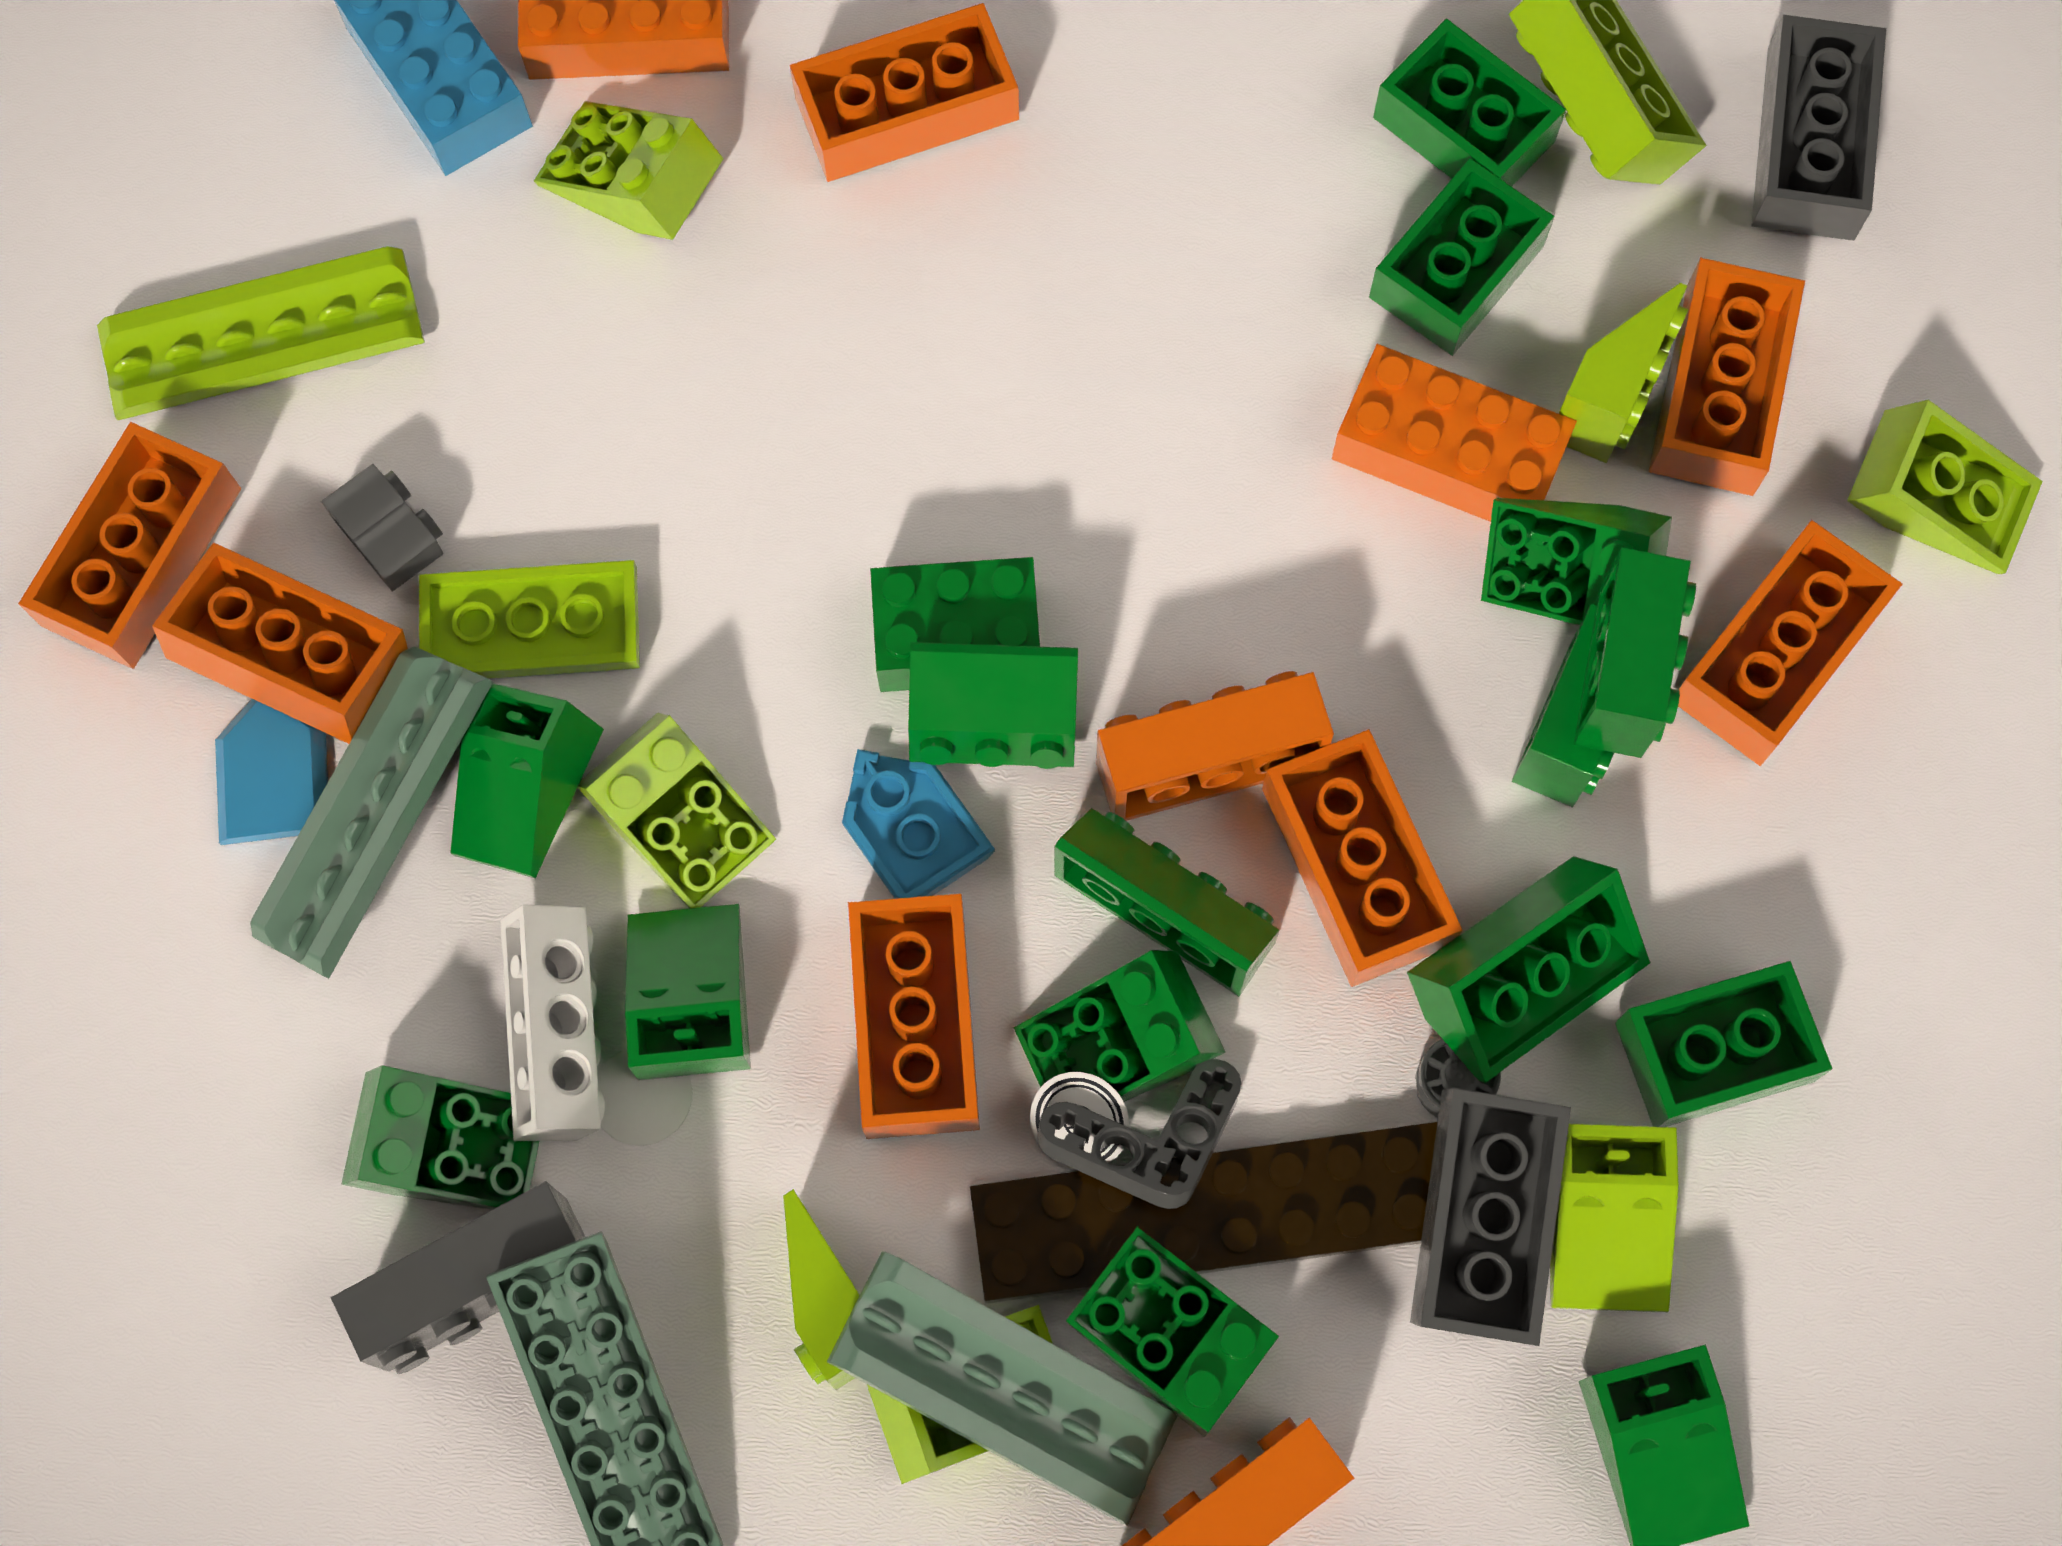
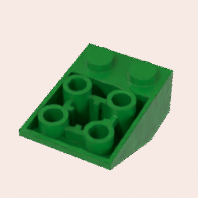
[1481,498,1672,625]
[450,683,604,879]
[625,904,751,1080]
[1014,950,1225,1102]
[341,1065,540,1209]
[1066,1227,1279,1437]
[1579,1344,1749,1546]

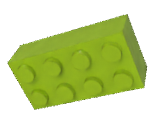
[1508,0,1707,185]

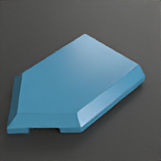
[215,699,328,845]
[842,749,995,899]

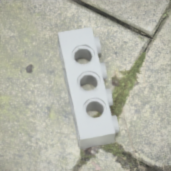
[501,904,605,1141]

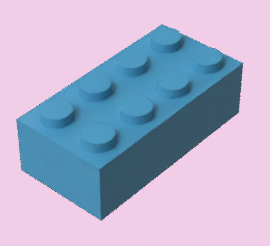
[334,0,533,176]

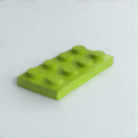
[419,560,640,679]

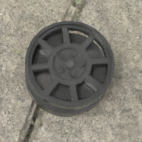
[1415,1039,1501,1118]

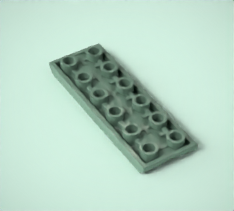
[250,646,493,979]
[486,1231,724,1546]
[827,1252,1177,1526]

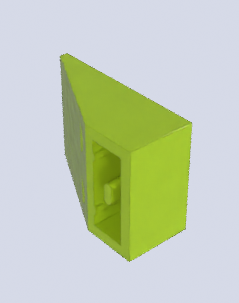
[534,101,724,240]
[1559,283,1689,464]
[577,713,776,909]
[1550,1124,1678,1313]

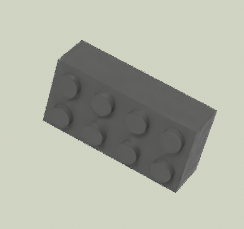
[1751,15,1886,241]
[1410,1088,1571,1346]
[330,1181,586,1374]

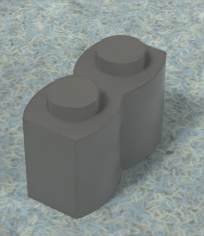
[321,464,444,592]

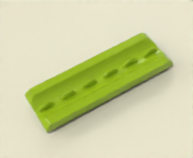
[97,246,425,420]

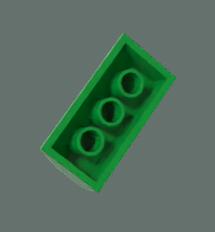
[1054,808,1280,997]
[1407,856,1650,1083]

